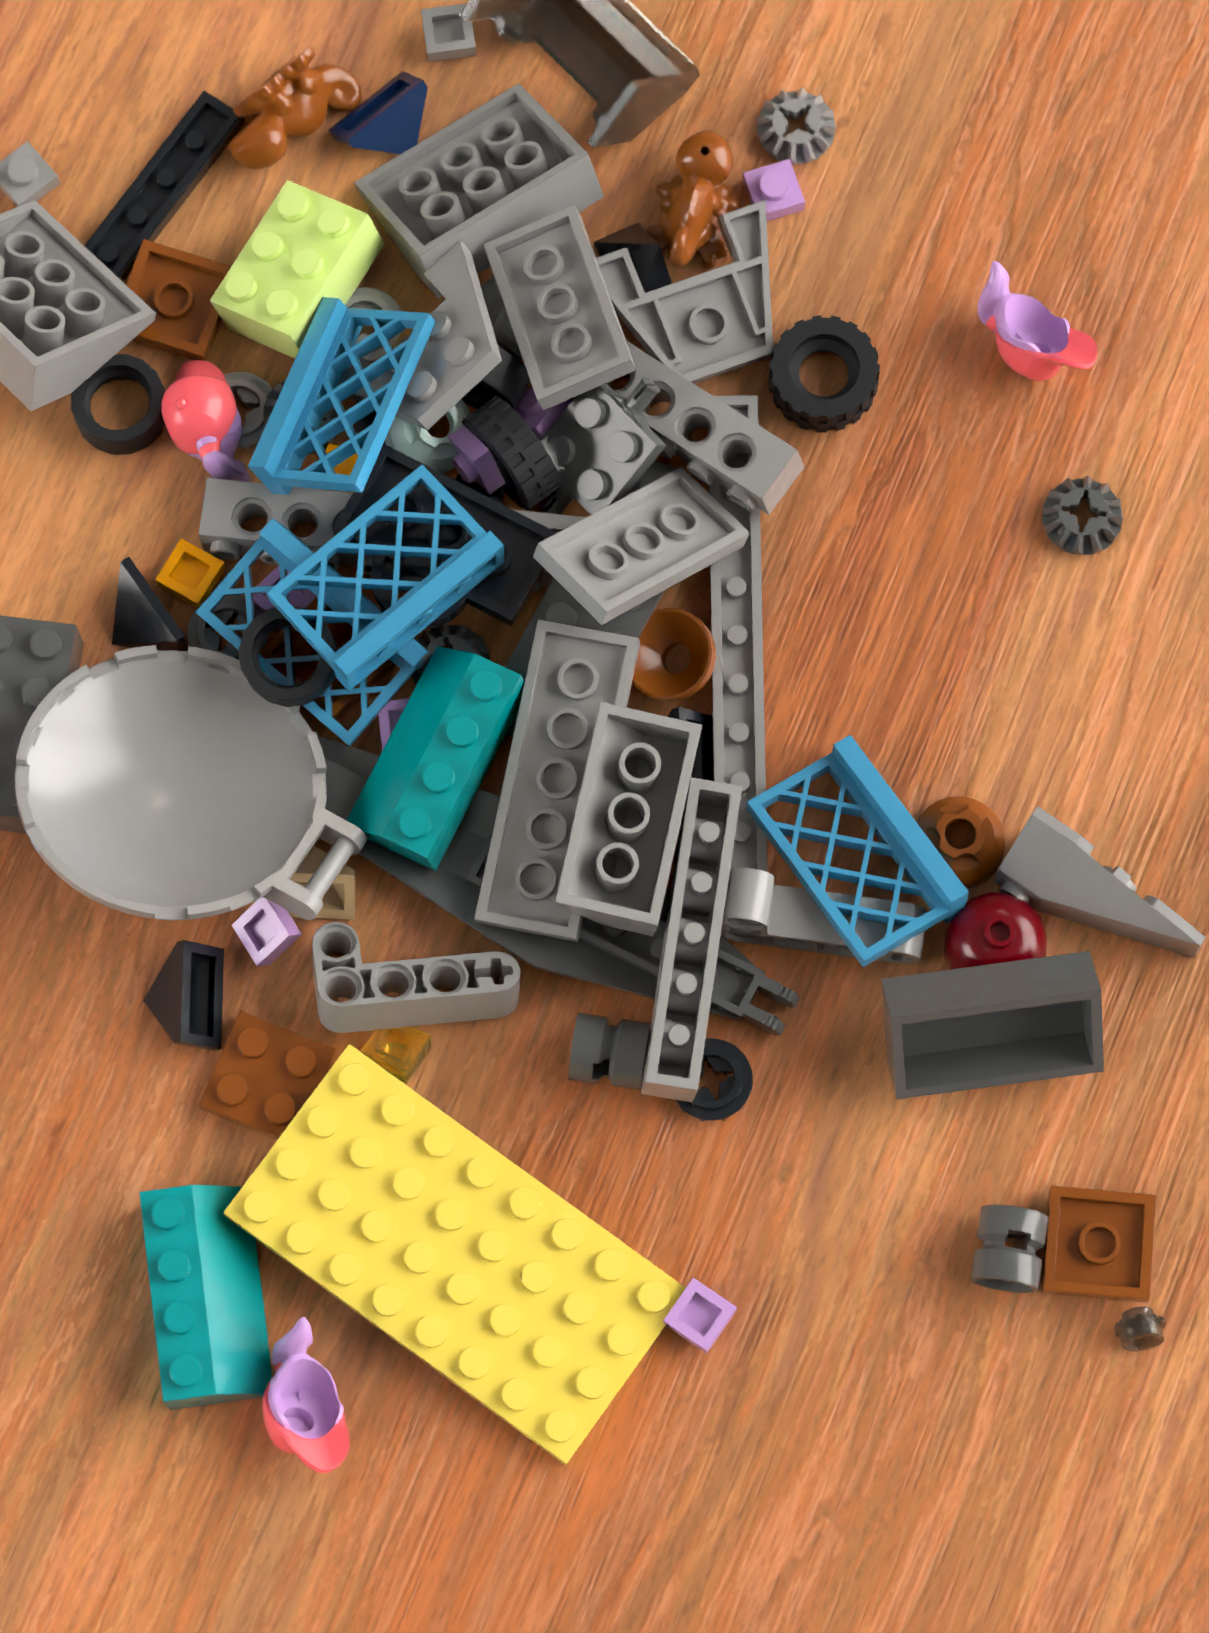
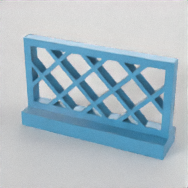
[248,297,436,495]
[266,464,504,691]
[195,518,432,746]
[746,735,969,967]

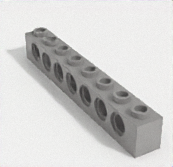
[198,478,586,592]

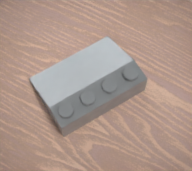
[354,83,604,298]
[0,200,156,411]

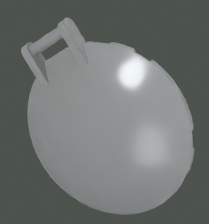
[14,645,367,920]

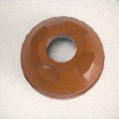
[632,608,716,701]
[916,796,1005,889]

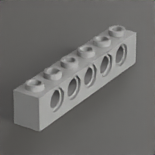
[573,341,804,515]
[640,777,742,1102]

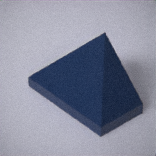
[328,71,428,154]

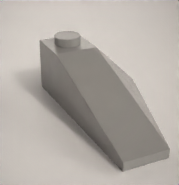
[994,806,1206,958]

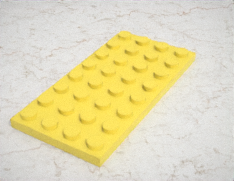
[223,1044,686,1465]

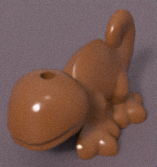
[228,46,362,169]
[646,131,741,269]

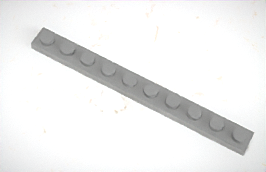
[708,395,768,872]

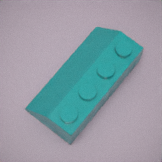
[346,646,525,872]
[139,1185,273,1410]

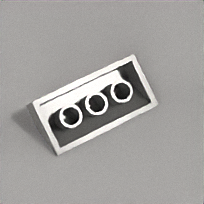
[555,702,702,936]

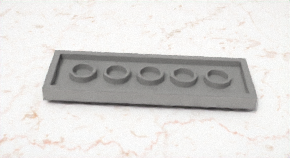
[474,620,640,942]

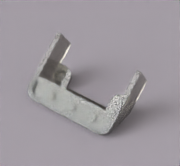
[459,0,699,148]

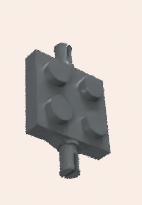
[540,377,666,515]

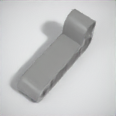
[721,868,927,964]
[312,922,521,1033]

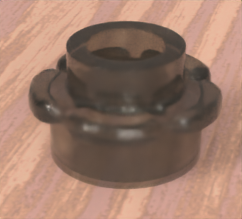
[1115,1307,1166,1351]

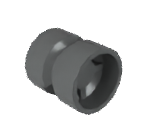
[568,1013,651,1090]
[970,1205,1048,1293]

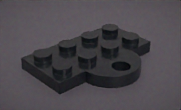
[333,443,557,629]

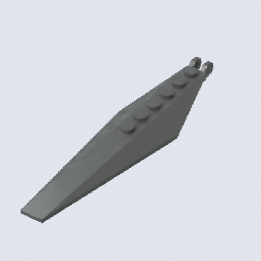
[317,735,800,1036]

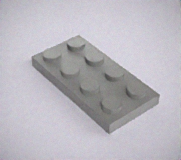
[483,204,636,410]
[533,467,749,625]

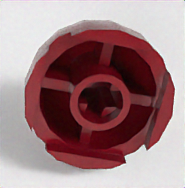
[944,892,1047,970]

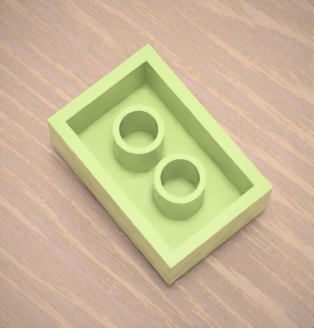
[210,180,385,359]

